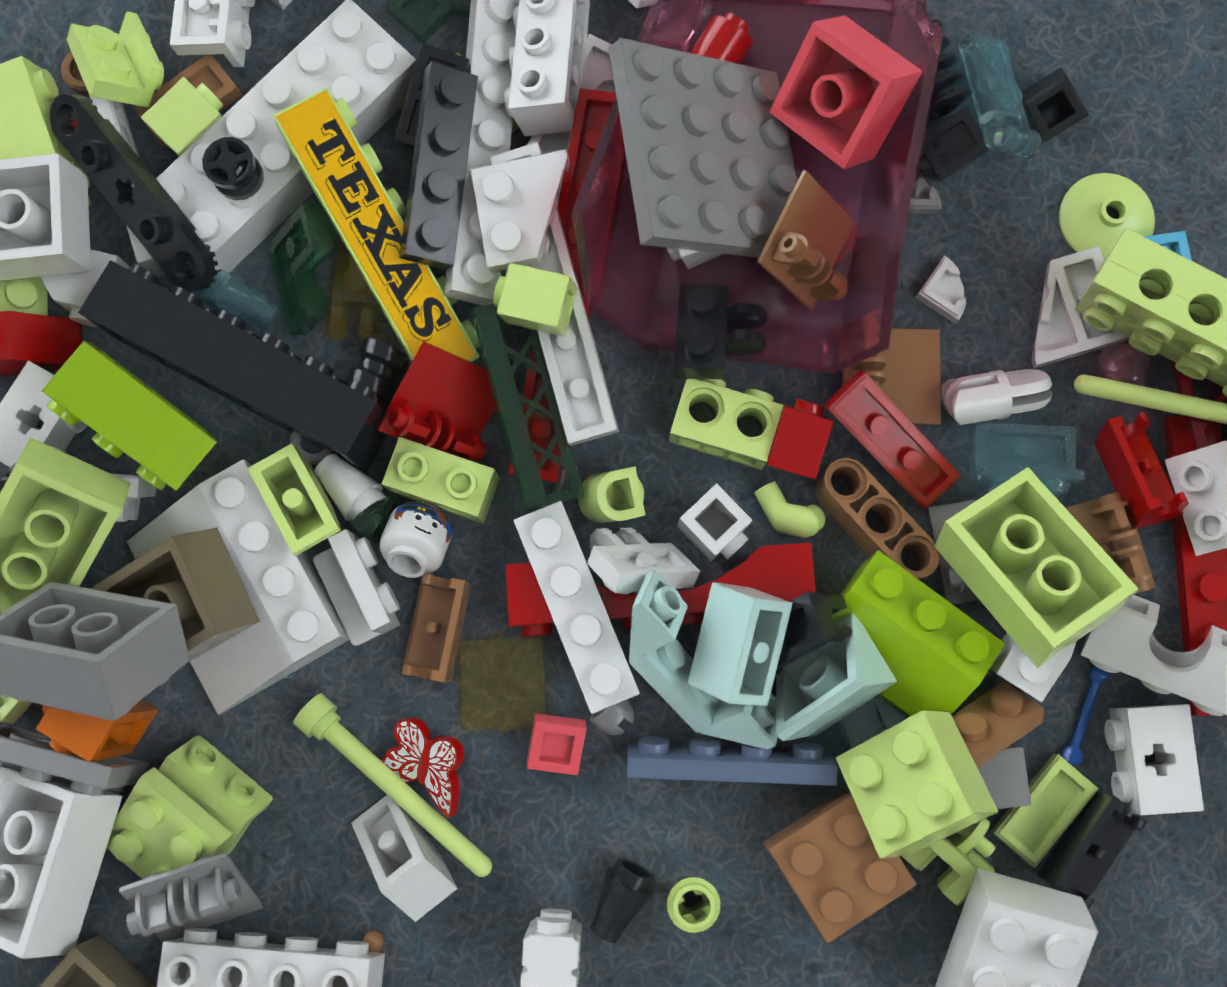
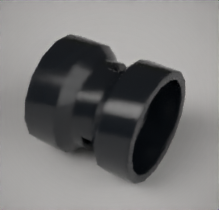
[344,337,409,403]

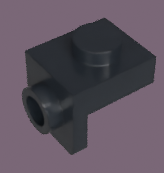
[911,106,991,181]

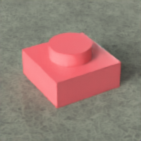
[527,713,587,775]

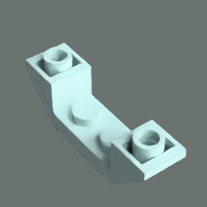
[629,570,778,750]

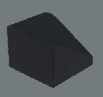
[1018,67,1089,142]

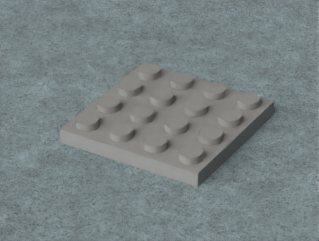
[609,38,797,258]

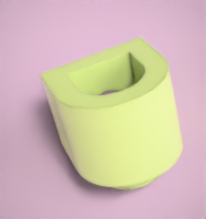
[578,466,645,523]

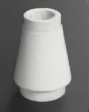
[314,453,387,526]

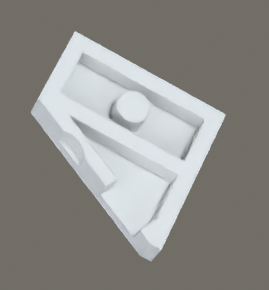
[1031,246,1129,368]

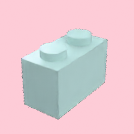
[688,582,793,706]

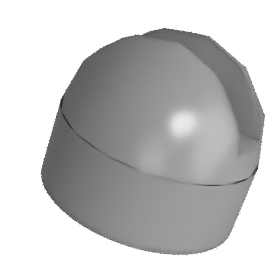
[590,699,635,736]

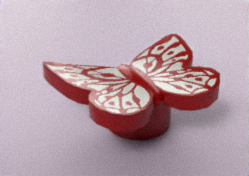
[382,717,464,818]

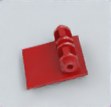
[377,341,510,461]

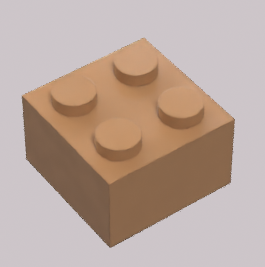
[762,788,917,944]

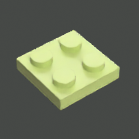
[106,767,233,879]

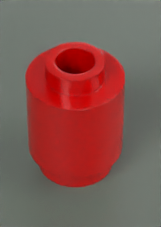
[690,13,753,64]

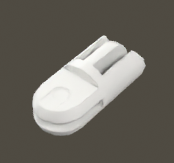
[941,369,1052,425]

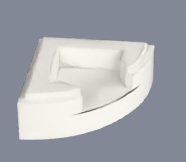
[915,255,966,324]

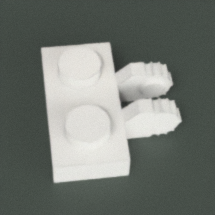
[587,528,700,594]

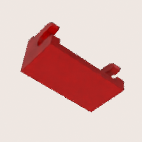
[1094,412,1189,530]

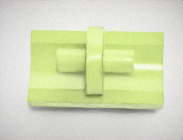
[902,818,996,906]

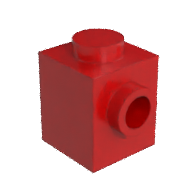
[766,398,834,479]

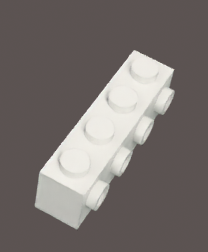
[504,0,590,136]
[157,928,385,987]

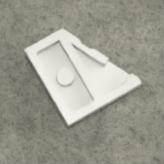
[471,149,570,272]

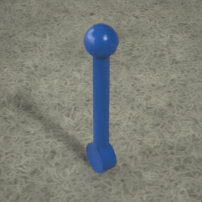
[1060,665,1109,766]

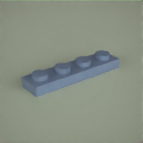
[627,736,838,786]

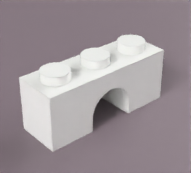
[1081,595,1227,716]

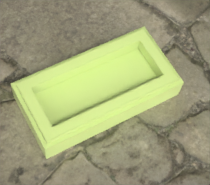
[990,754,1099,868]

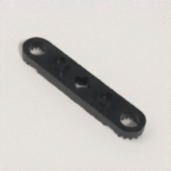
[50,93,218,292]

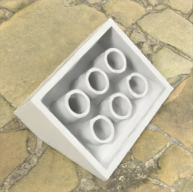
[127,459,350,715]

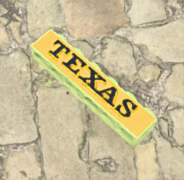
[272,87,482,362]

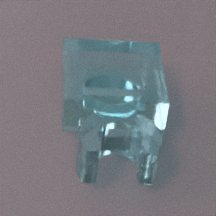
[836,694,909,752]

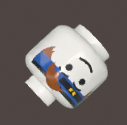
[379,502,453,578]

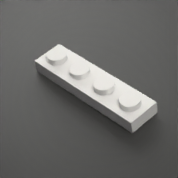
[513,501,640,714]

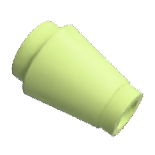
[667,877,721,933]

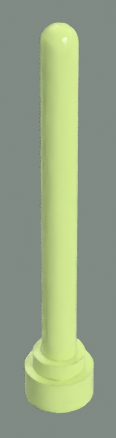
[1074,374,1227,424]
[293,693,492,877]

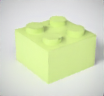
[836,710,999,859]

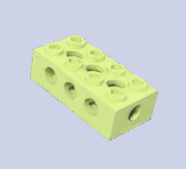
[1075,228,1227,396]

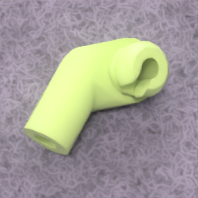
[754,481,826,538]

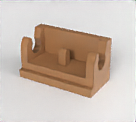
[401,573,471,683]

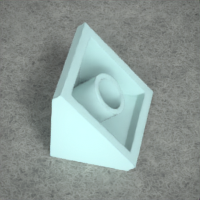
[776,612,897,741]

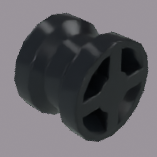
[202,137,264,201]

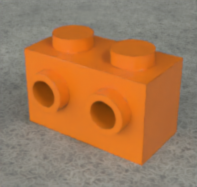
[36,700,159,762]

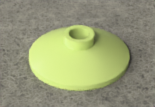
[1059,173,1155,260]

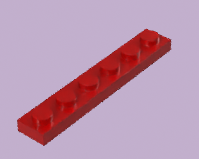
[1164,416,1227,716]

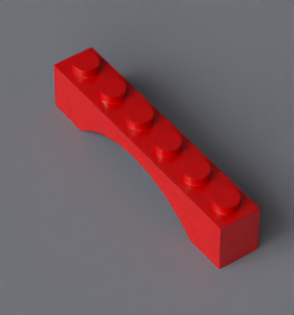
[506,543,816,637]

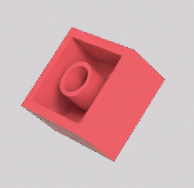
[769,16,923,169]

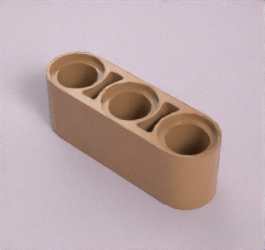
[814,458,940,580]

